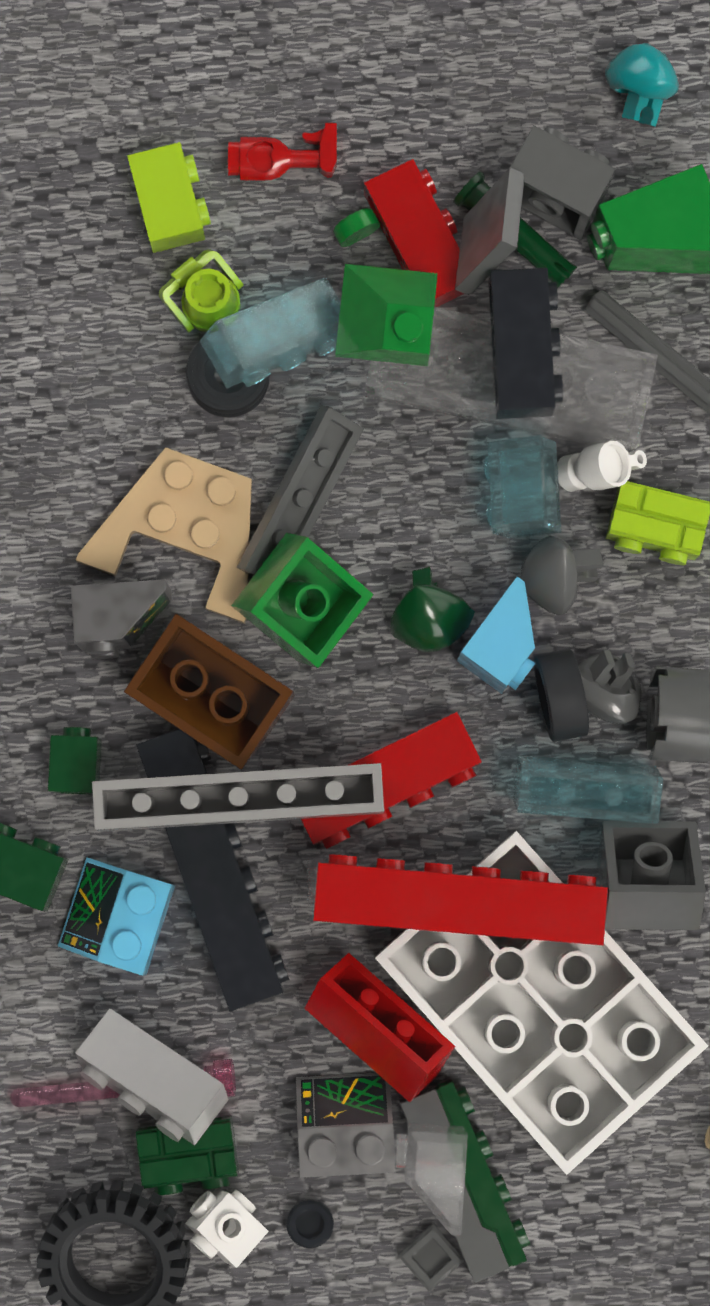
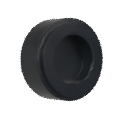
[286,1199,334,1248]

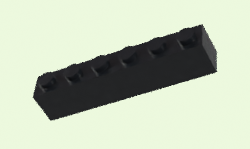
[136,729,290,1012]

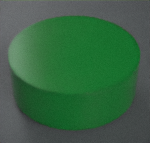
[333,208,381,247]

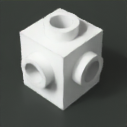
[185,1188,269,1268]

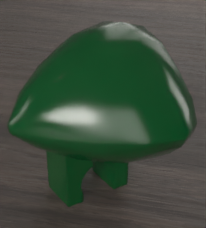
[390,567,475,652]

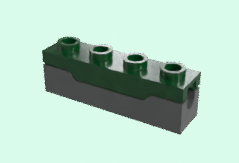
[400,1079,531,1283]

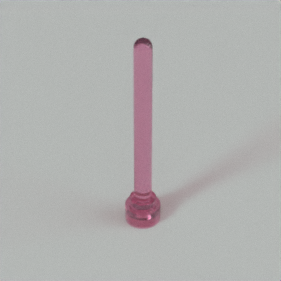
[10,1059,236,1107]

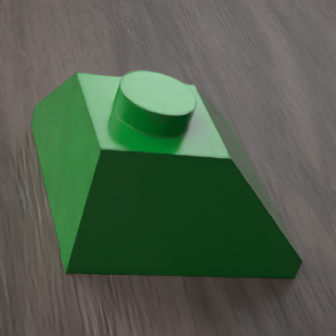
[335,264,438,366]

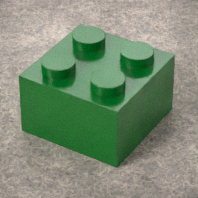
[231,533,374,668]

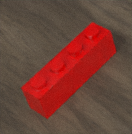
[301,712,482,849]

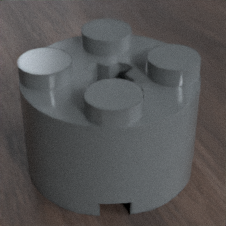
[646,666,710,763]

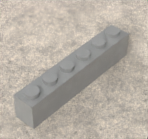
[92,763,384,832]

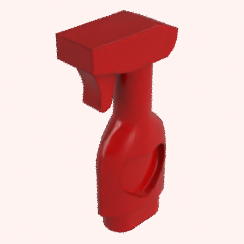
[228,123,337,181]

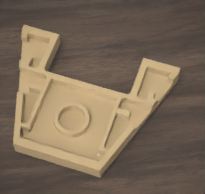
[76,447,252,624]

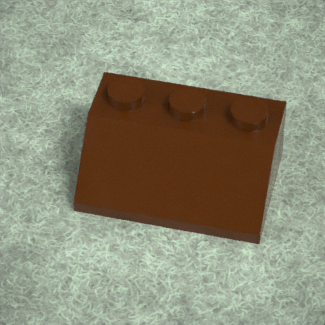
[124,614,295,770]

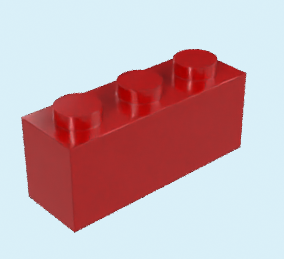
[364,159,465,308]
[304,953,456,1102]

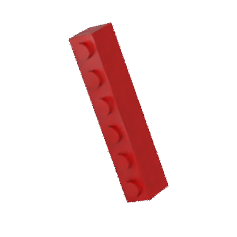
[313,854,608,946]

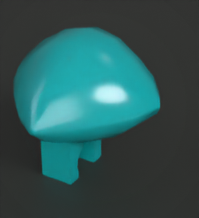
[605,43,679,127]

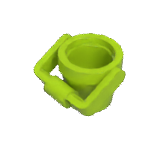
[159,249,244,333]

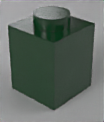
[48,727,102,795]

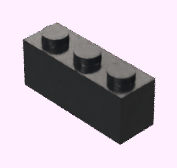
[488,268,563,419]

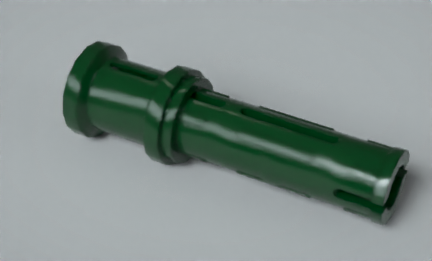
[453,171,577,289]

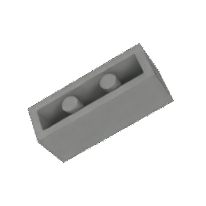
[75,1009,229,1145]

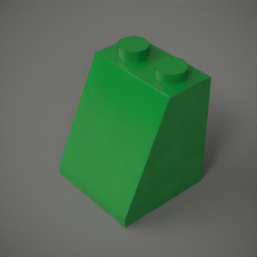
[587,164,710,274]

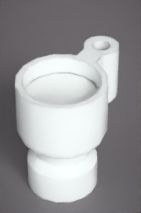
[556,441,647,492]

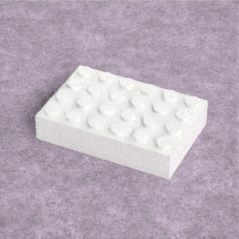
[375,831,708,1175]

